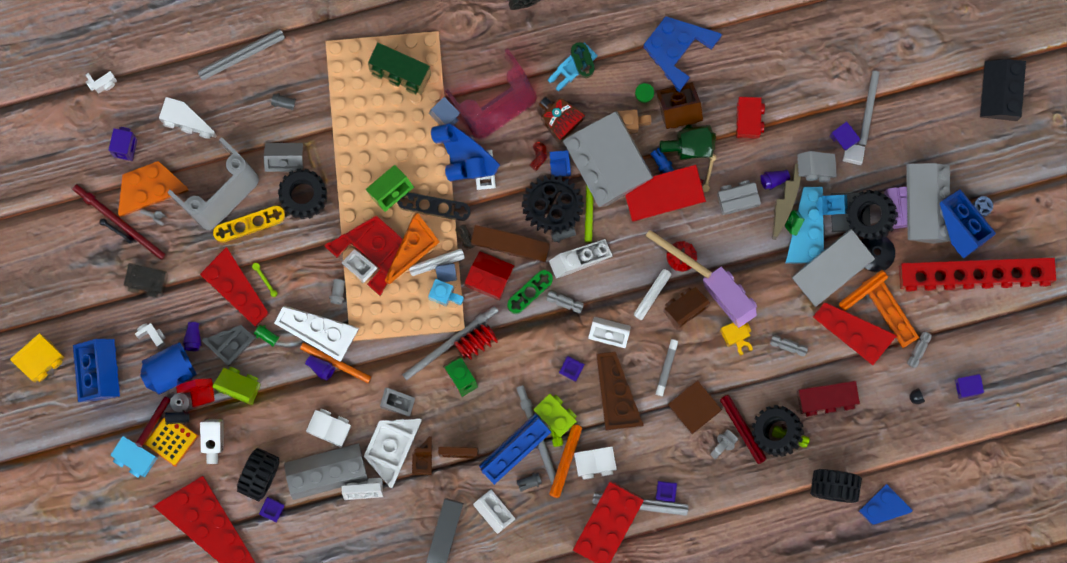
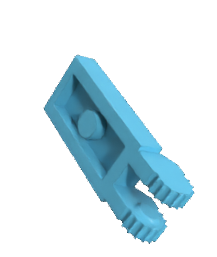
[547,42,598,92]

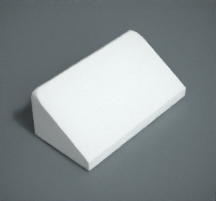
[588,317,631,348]
[473,490,515,534]

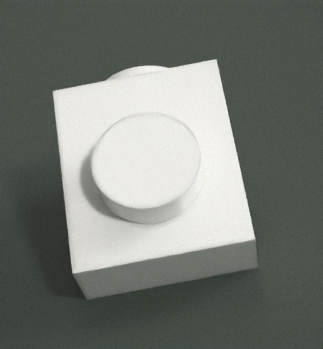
[85,71,117,94]
[135,323,166,349]

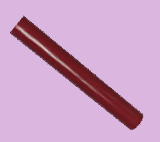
[135,396,170,448]

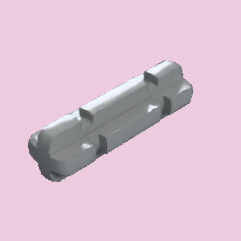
[546,291,584,313]
[907,331,932,368]
[770,335,808,356]

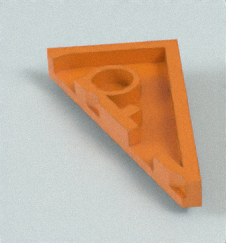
[385,213,440,284]

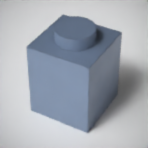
[429,97,460,125]

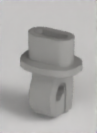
[710,430,738,460]

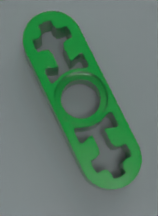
[507,270,553,314]

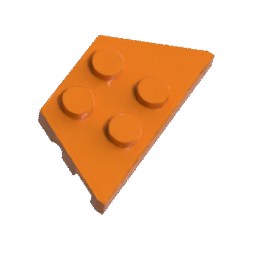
[118,161,189,217]

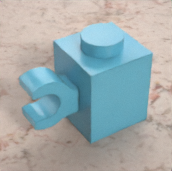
[428,279,464,307]

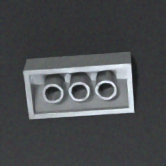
[906,163,951,244]
[284,443,368,500]

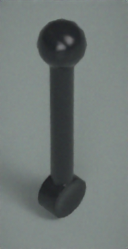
[99,218,134,244]

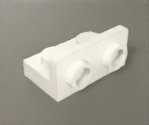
[341,478,383,500]

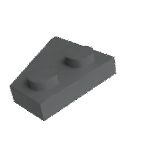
[201,325,255,366]

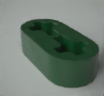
[571,42,595,78]

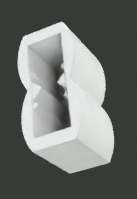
[306,409,351,448]
[574,447,617,480]

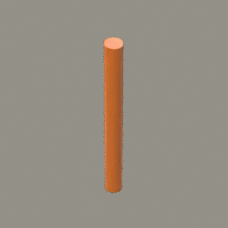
[300,342,372,384]

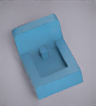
[817,195,848,215]

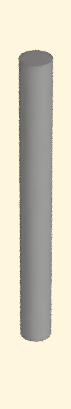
[859,71,880,146]

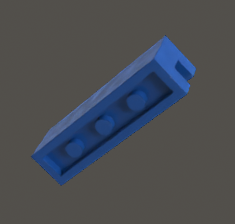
[479,413,551,485]

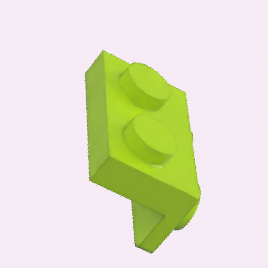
[533,394,577,438]

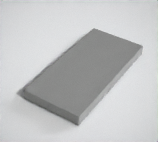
[791,229,875,307]

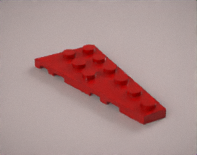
[153,476,256,563]

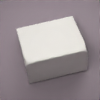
[842,144,865,165]

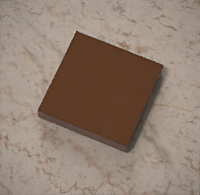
[668,380,722,434]
[438,447,478,459]

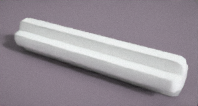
[409,249,465,276]
[634,269,671,320]

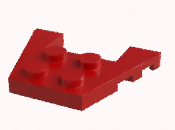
[324,216,403,296]

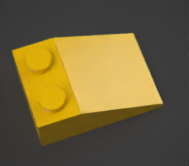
[10,333,64,383]

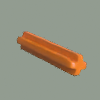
[839,270,888,311]

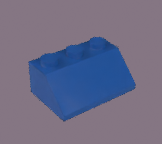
[73,339,120,402]

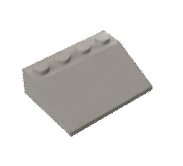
[563,111,653,207]

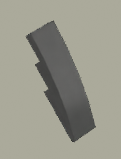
[426,498,464,563]

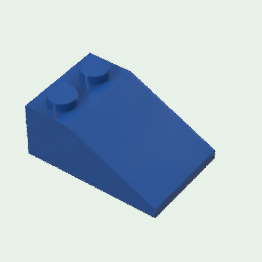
[939,189,996,258]

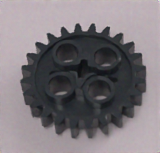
[522,175,584,235]

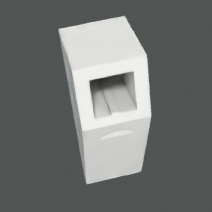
[159,97,217,139]
[549,239,612,278]

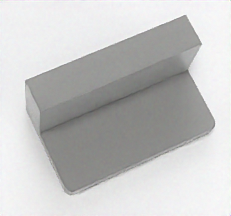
[264,143,303,172]

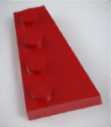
[813,302,897,365]

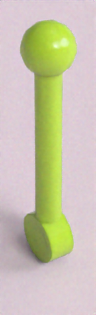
[252,263,278,297]

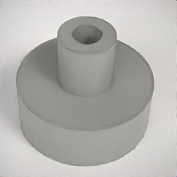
[170,393,190,412]

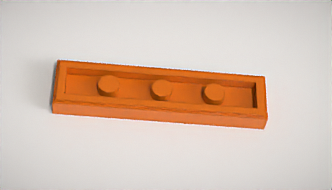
[862,277,919,349]

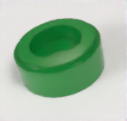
[635,83,654,103]

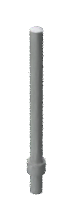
[402,306,499,381]
[516,385,563,495]

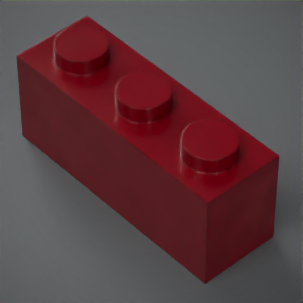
[797,381,860,417]

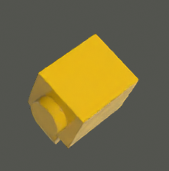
[720,322,753,356]

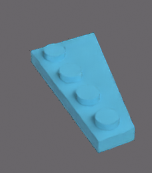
[785,187,824,264]

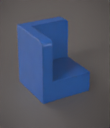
[549,150,571,178]

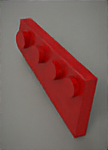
[200,247,269,327]

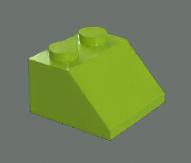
[213,367,261,405]

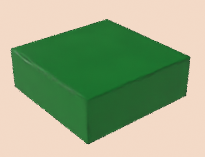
[784,210,805,236]

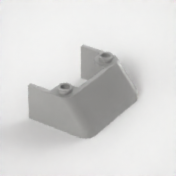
[167,137,259,230]

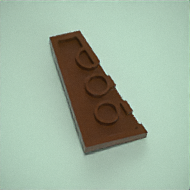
[596,352,644,431]

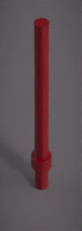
[72,184,166,260]

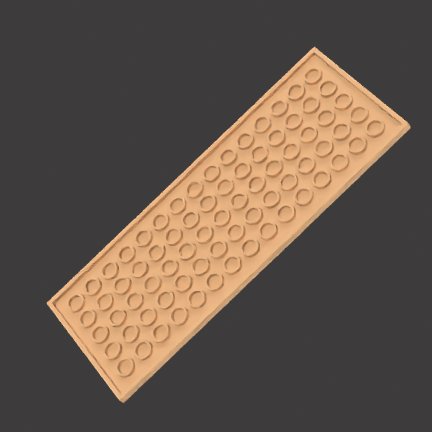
[325,31,465,341]

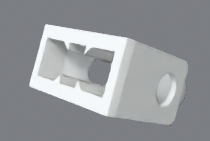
[200,419,224,464]

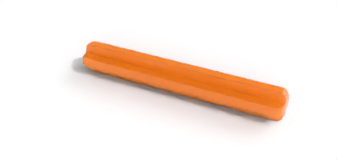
[549,424,582,498]

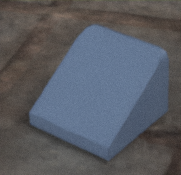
[435,263,457,282]

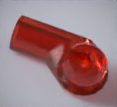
[529,142,547,171]

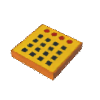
[144,417,199,467]

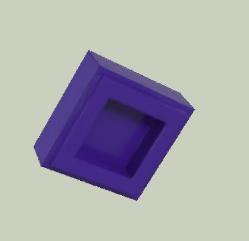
[559,356,585,382]
[656,481,677,503]
[259,497,285,523]

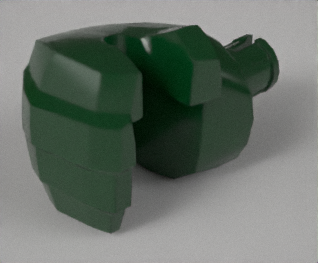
[660,124,716,160]

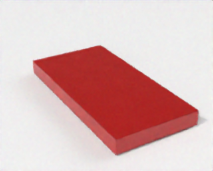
[625,165,706,222]

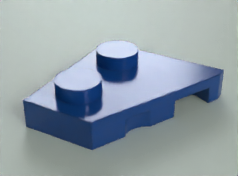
[858,484,913,525]

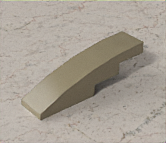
[772,163,801,240]

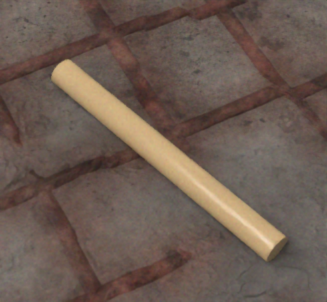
[646,230,712,278]

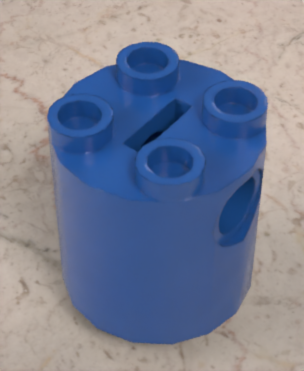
[140,342,197,395]

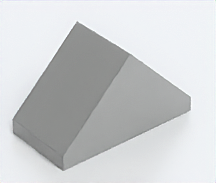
[380,387,415,417]

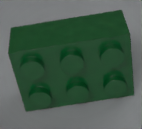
[368,42,431,95]

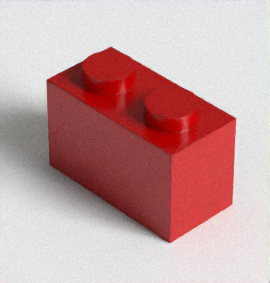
[736,97,765,139]

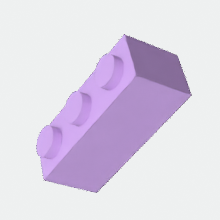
[703,266,757,328]

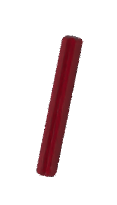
[720,395,767,464]

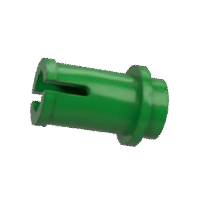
[254,324,279,347]

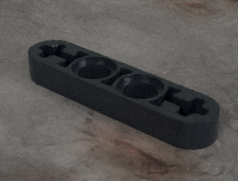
[397,192,471,221]

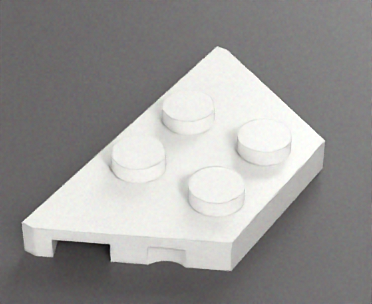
[364,419,422,489]

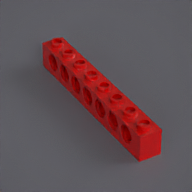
[899,258,1056,292]

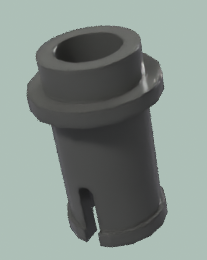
[271,93,296,111]
[550,225,576,243]
[516,473,542,492]

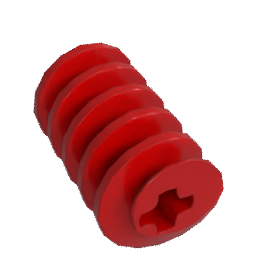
[454,324,498,360]

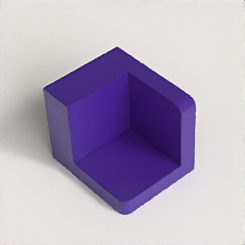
[830,122,861,151]
[955,374,984,399]

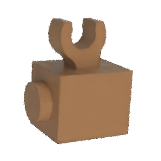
[618,110,651,133]

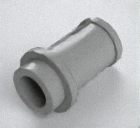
[329,279,345,304]

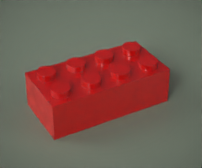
[573,480,644,563]

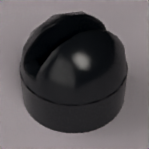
[910,388,925,405]

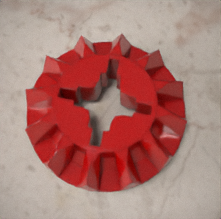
[667,241,697,272]

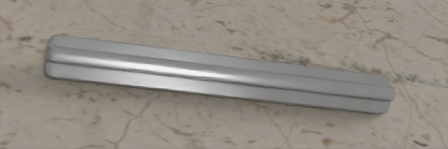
[198,29,285,80]
[593,493,689,516]

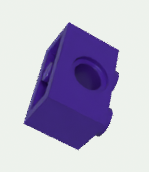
[108,127,138,161]

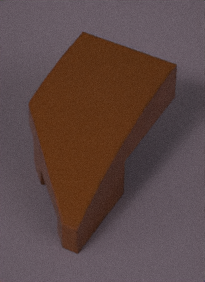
[412,436,432,475]

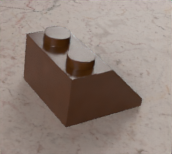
[656,82,703,129]
[663,287,710,330]

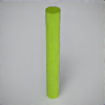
[585,185,593,243]

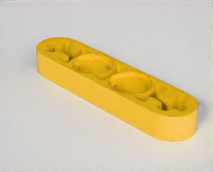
[213,206,285,243]

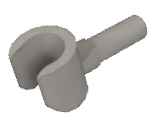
[140,209,167,225]

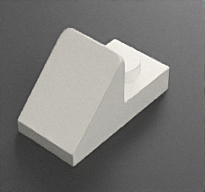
[342,249,377,284]

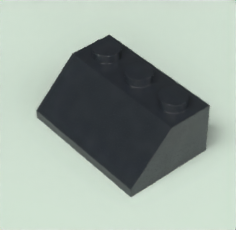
[980,59,1026,121]

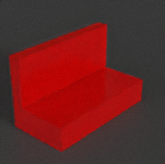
[176,378,215,408]

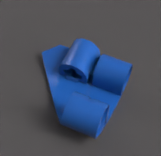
[431,123,500,181]

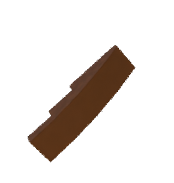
[471,225,550,263]

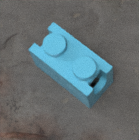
[110,436,158,478]

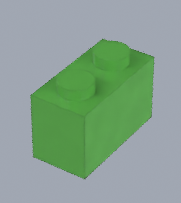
[366,165,414,212]

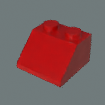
[464,251,515,301]

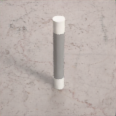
[655,339,678,397]

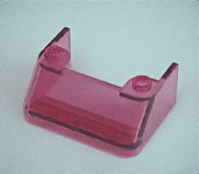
[445,48,537,140]

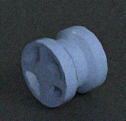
[973,196,993,217]

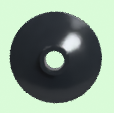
[862,236,895,272]

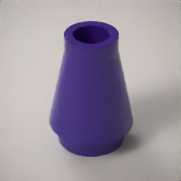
[760,169,790,190]
[182,322,202,352]
[305,355,335,381]

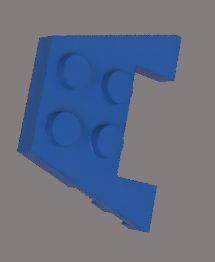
[643,16,722,92]

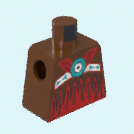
[539,97,585,144]

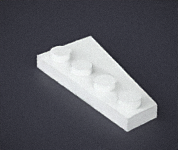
[274,306,359,362]

